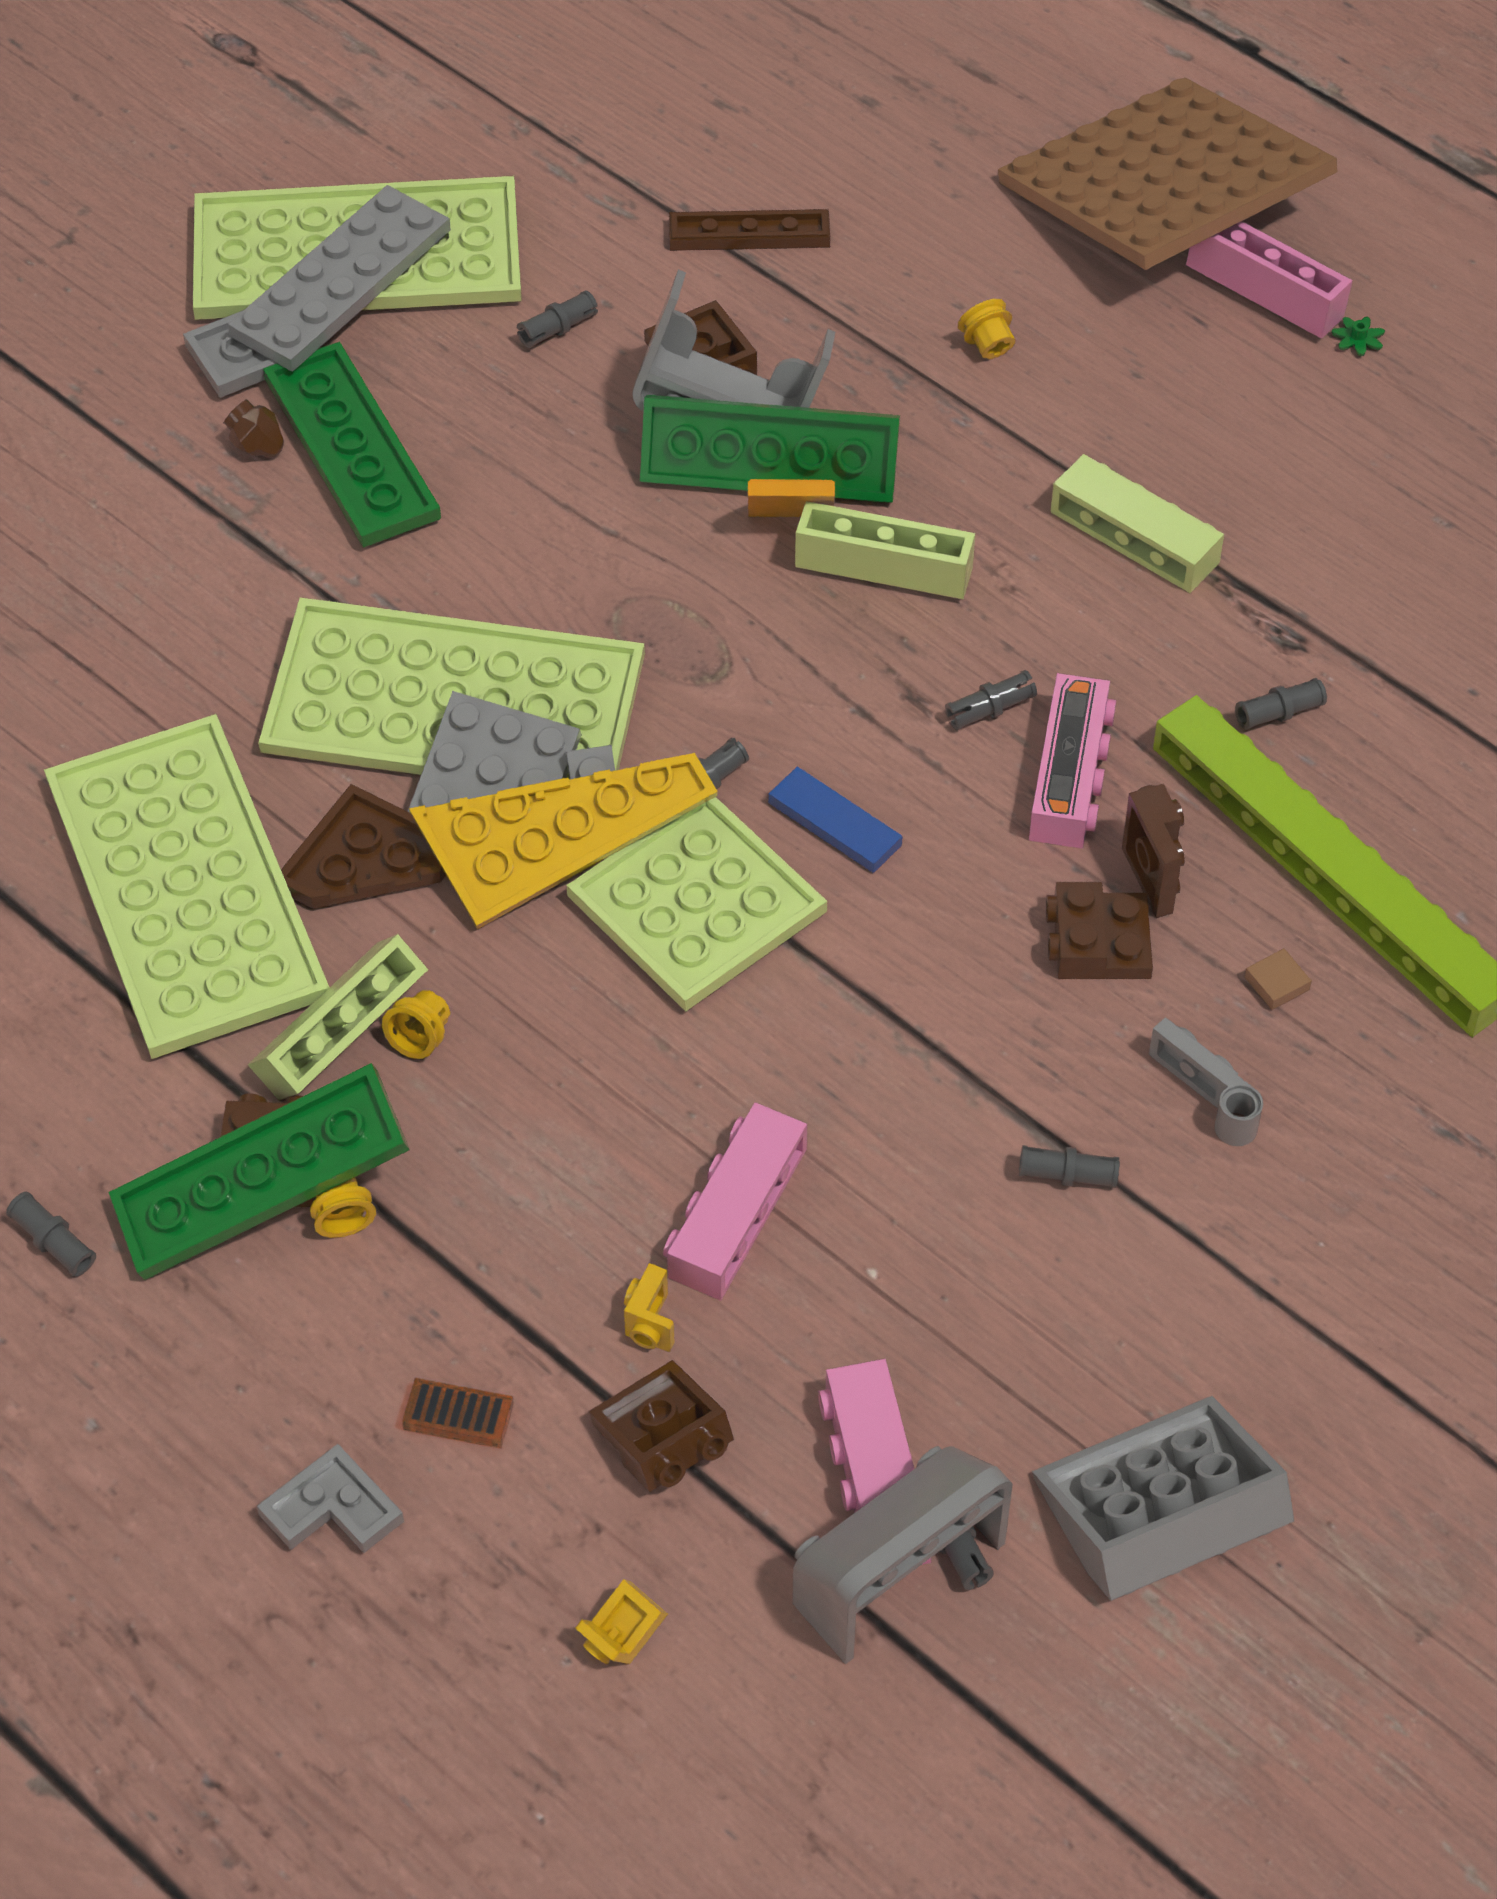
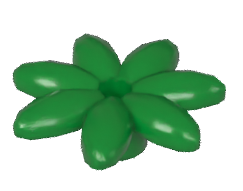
[1331,317,1385,356]

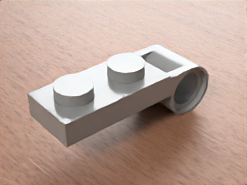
[1149,1017,1263,1146]

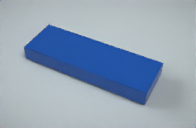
[768,766,903,873]

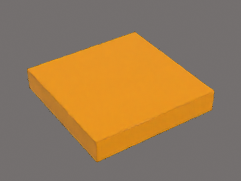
[748,479,835,517]

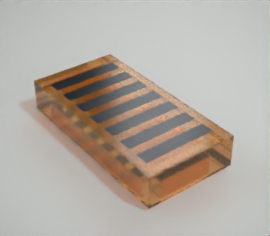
[402,1378,514,1449]

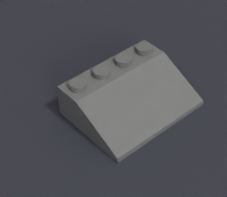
[1032,1396,1294,1601]

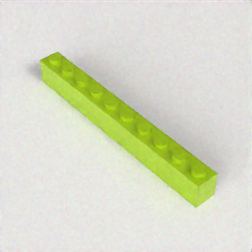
[1153,695,1497,1038]

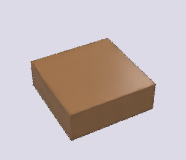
[1244,948,1312,1010]

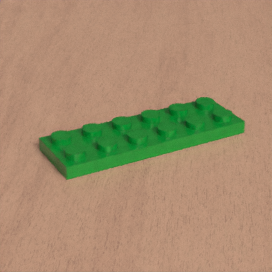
[263,341,441,548]
[640,395,900,503]
[109,1063,410,1280]

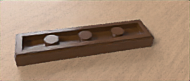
[669,209,830,251]

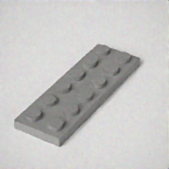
[228,185,451,372]

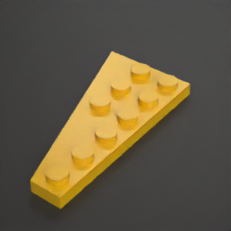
[409,753,718,929]

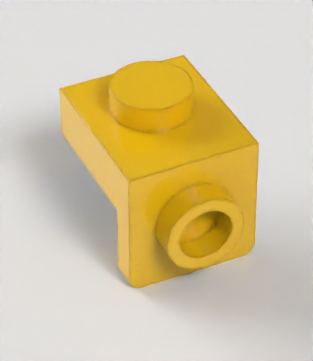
[624,1263,675,1352]
[575,1579,668,1664]

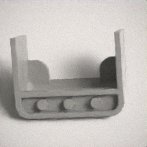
[633,269,836,412]
[793,1446,1013,1664]

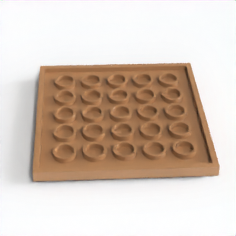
[998,77,1337,270]

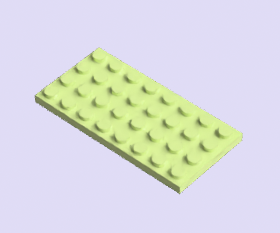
[193,176,522,320]
[258,597,645,778]
[44,714,330,1059]

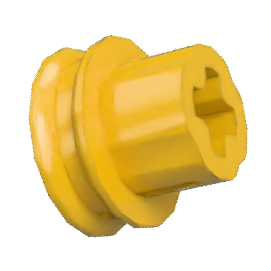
[957,298,1015,359]
[382,990,451,1059]
[310,1177,377,1238]

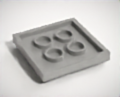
[408,691,582,812]

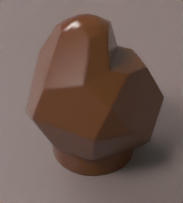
[223,399,284,457]

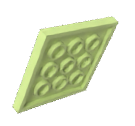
[567,797,827,1012]

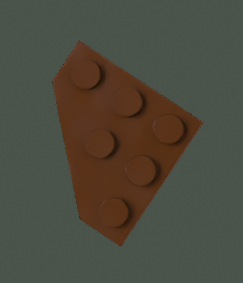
[273,784,446,909]

